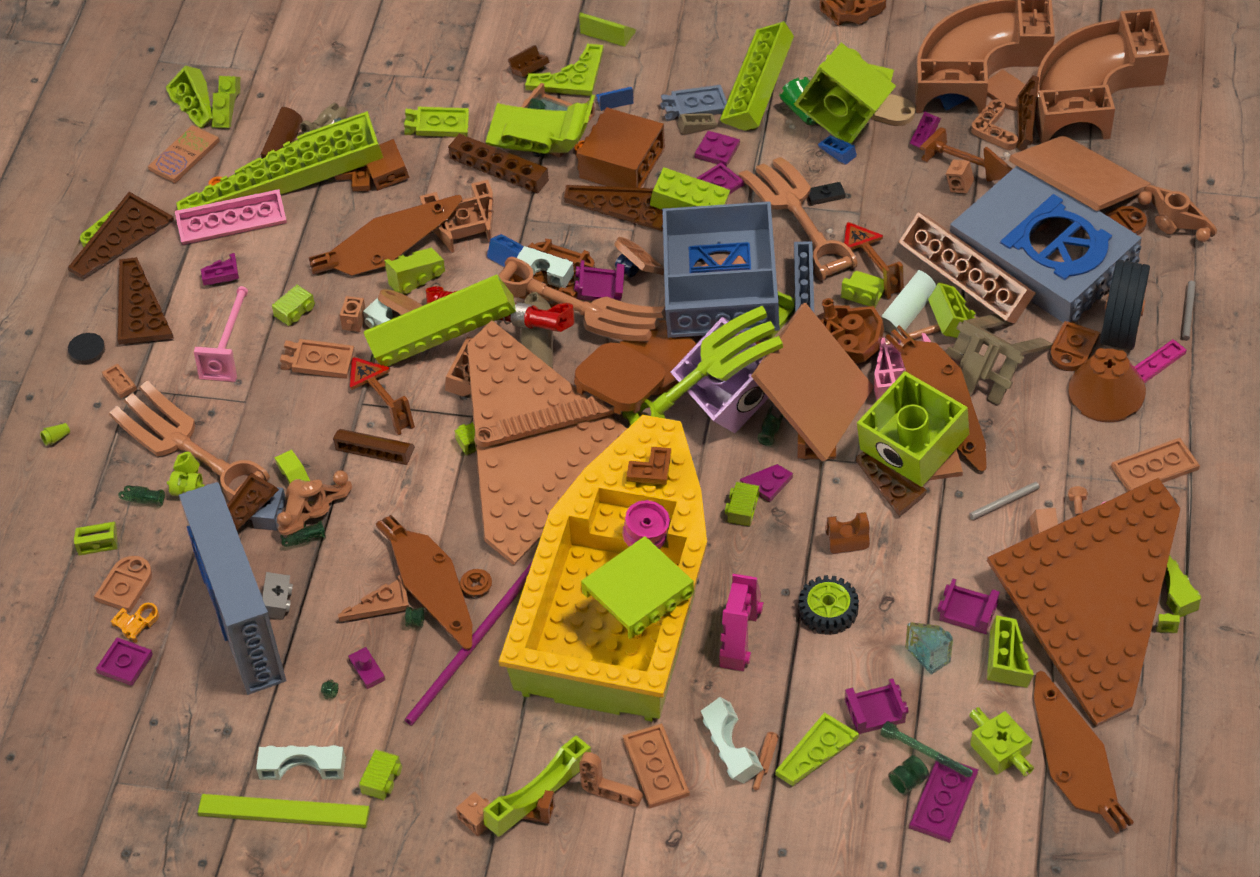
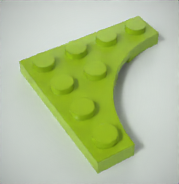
[525,43,604,96]

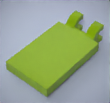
[404,106,469,137]

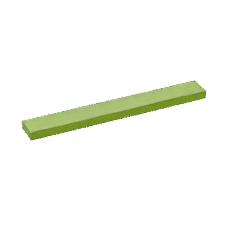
[198,794,370,828]

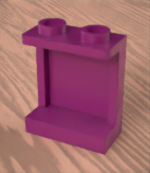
[574,260,624,301]
[937,579,1000,635]
[844,678,909,734]

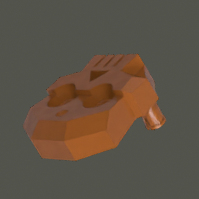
[820,0,886,26]
[817,298,884,364]

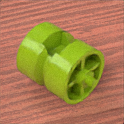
[167,471,205,496]

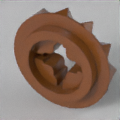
[460,569,492,597]

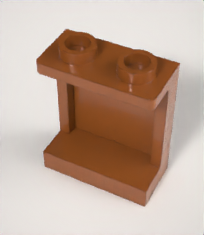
[367,139,410,190]

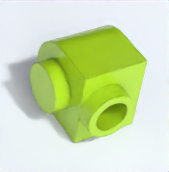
[173,452,200,475]

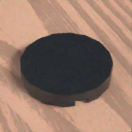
[68,333,106,365]

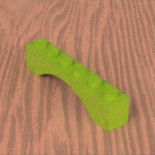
[1164,555,1201,618]
[483,735,591,837]

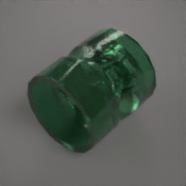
[888,755,929,795]

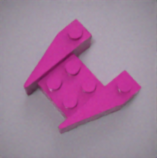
[720,573,764,671]

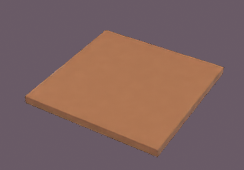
[1009,135,1151,211]
[751,303,874,462]

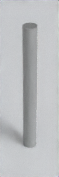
[1182,281,1196,341]
[969,482,1039,520]

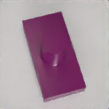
[910,111,941,148]
[348,647,385,689]

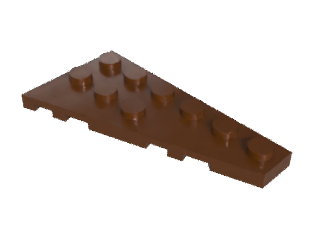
[564,185,663,231]
[68,192,174,279]

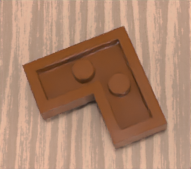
[335,165,371,191]
[626,447,672,485]

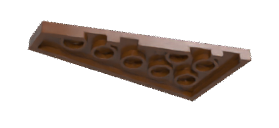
[118,257,174,345]

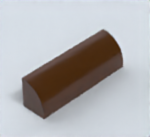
[261,106,303,159]
[333,429,415,465]

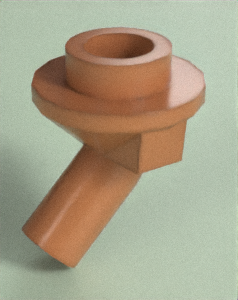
[1068,486,1088,514]

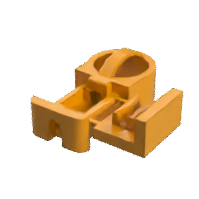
[111,603,159,643]

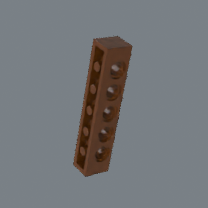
[448,133,549,194]

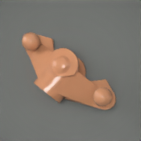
[1138,185,1217,242]
[277,470,352,535]

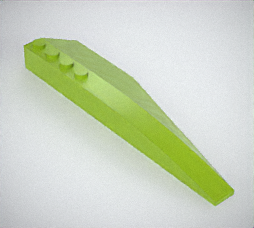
[176,111,383,210]

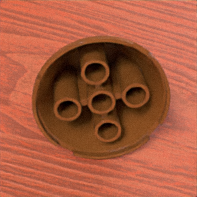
[1068,348,1146,422]

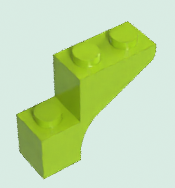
[212,76,241,128]

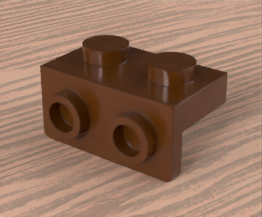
[508,45,550,78]

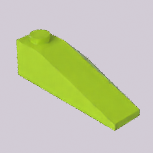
[166,66,212,129]

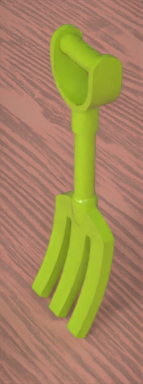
[622,306,783,425]

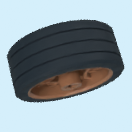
[1100,260,1150,350]

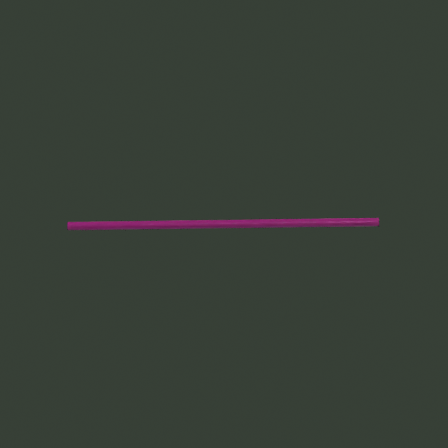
[404,561,533,726]

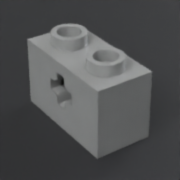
[262,572,293,619]

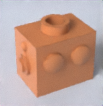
[946,159,974,193]
[339,296,366,332]
[456,791,491,836]

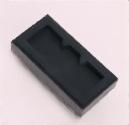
[808,182,846,205]

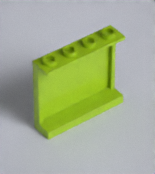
[581,536,694,639]

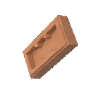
[102,363,137,398]

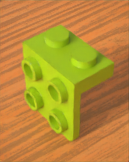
[841,271,884,308]

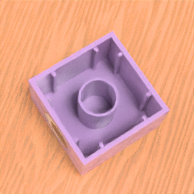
[671,317,769,433]

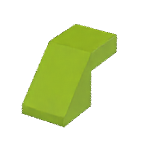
[274,450,310,484]

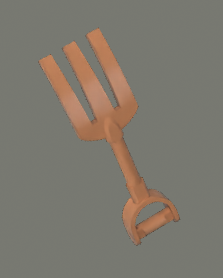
[738,157,858,281]
[498,257,666,341]
[109,380,270,501]

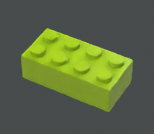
[650,167,730,210]

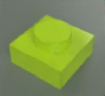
[1156,613,1180,633]

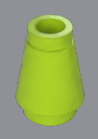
[40,423,70,445]

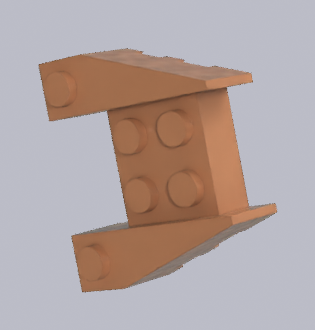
[420,180,494,252]

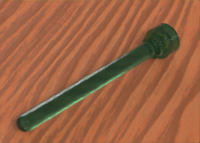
[880,721,973,777]

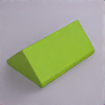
[579,13,636,47]

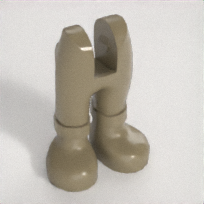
[300,102,348,134]

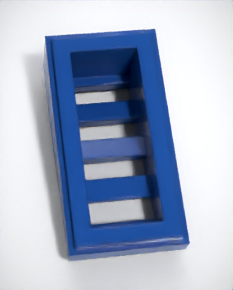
[818,135,857,165]

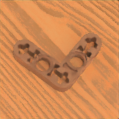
[971,99,1018,150]
[579,752,643,807]

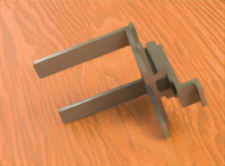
[946,314,1053,405]

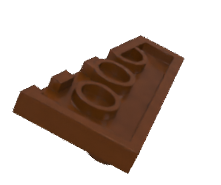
[1017,75,1039,151]
[856,452,927,517]
[227,473,279,530]

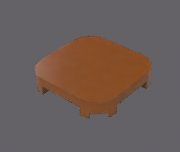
[510,238,595,308]
[620,320,696,395]
[574,342,665,414]

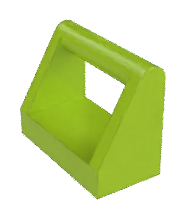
[74,521,118,556]

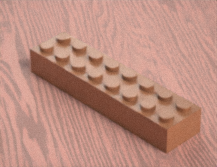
[899,212,1035,324]

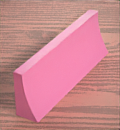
[175,189,287,245]

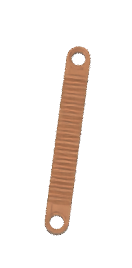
[474,396,615,447]

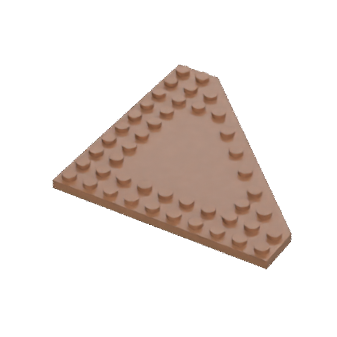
[467,321,627,565]

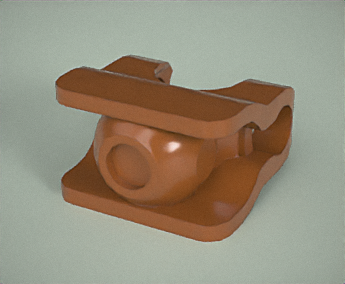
[825,512,870,554]

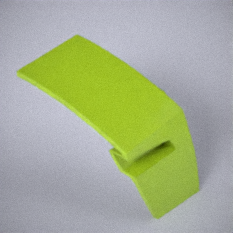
[485,94,595,153]

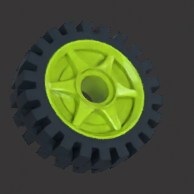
[798,575,859,635]

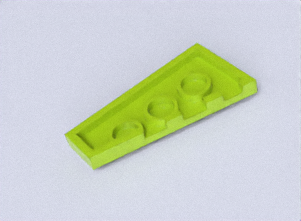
[775,712,859,786]

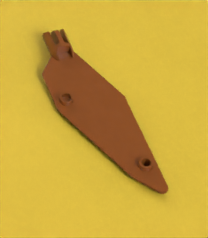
[309,195,462,276]
[885,325,987,472]
[376,515,472,649]
[1034,671,1134,834]

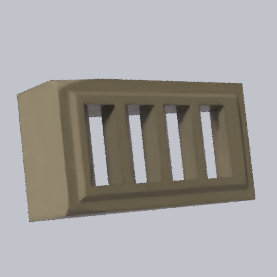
[678,114,717,134]

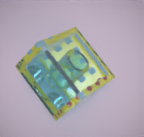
[905,622,953,675]

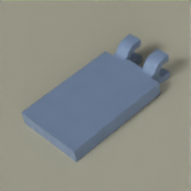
[660,85,727,121]

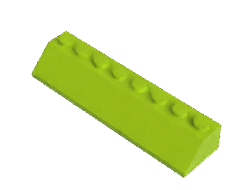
[720,21,794,131]
[364,274,516,366]

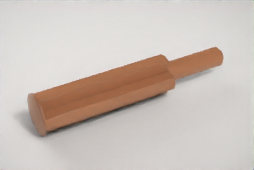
[753,732,779,790]

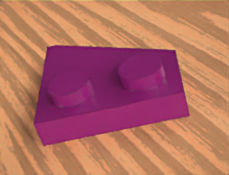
[201,253,239,285]
[740,464,793,502]

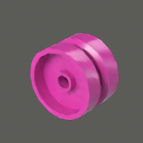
[622,500,670,549]

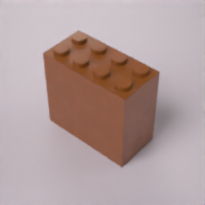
[576,107,665,188]

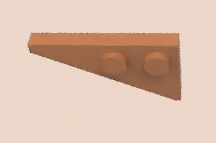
[338,575,409,622]

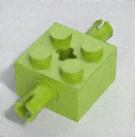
[969,707,1034,777]

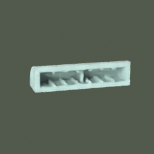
[881,270,936,335]

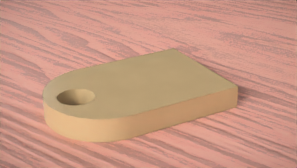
[871,94,915,126]

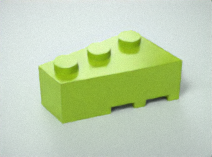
[385,247,445,295]
[928,283,976,338]
[987,615,1034,688]

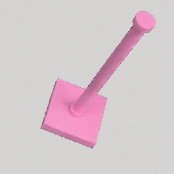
[194,286,248,382]

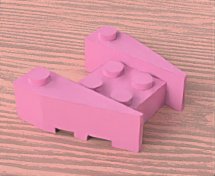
[874,333,931,401]

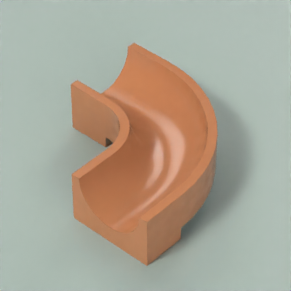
[915,0,1055,114]
[1034,8,1169,144]

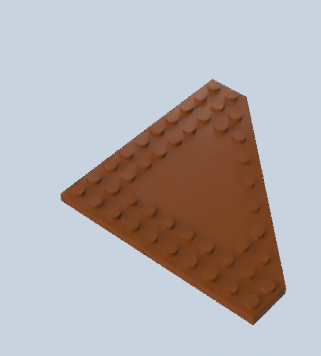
[987,477,1181,727]

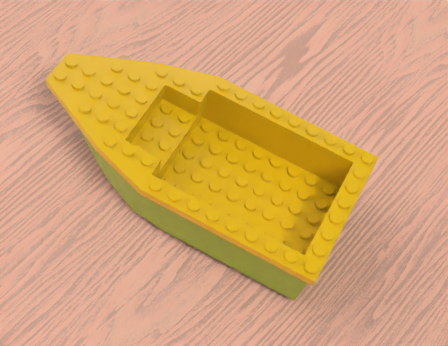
[499,415,707,722]

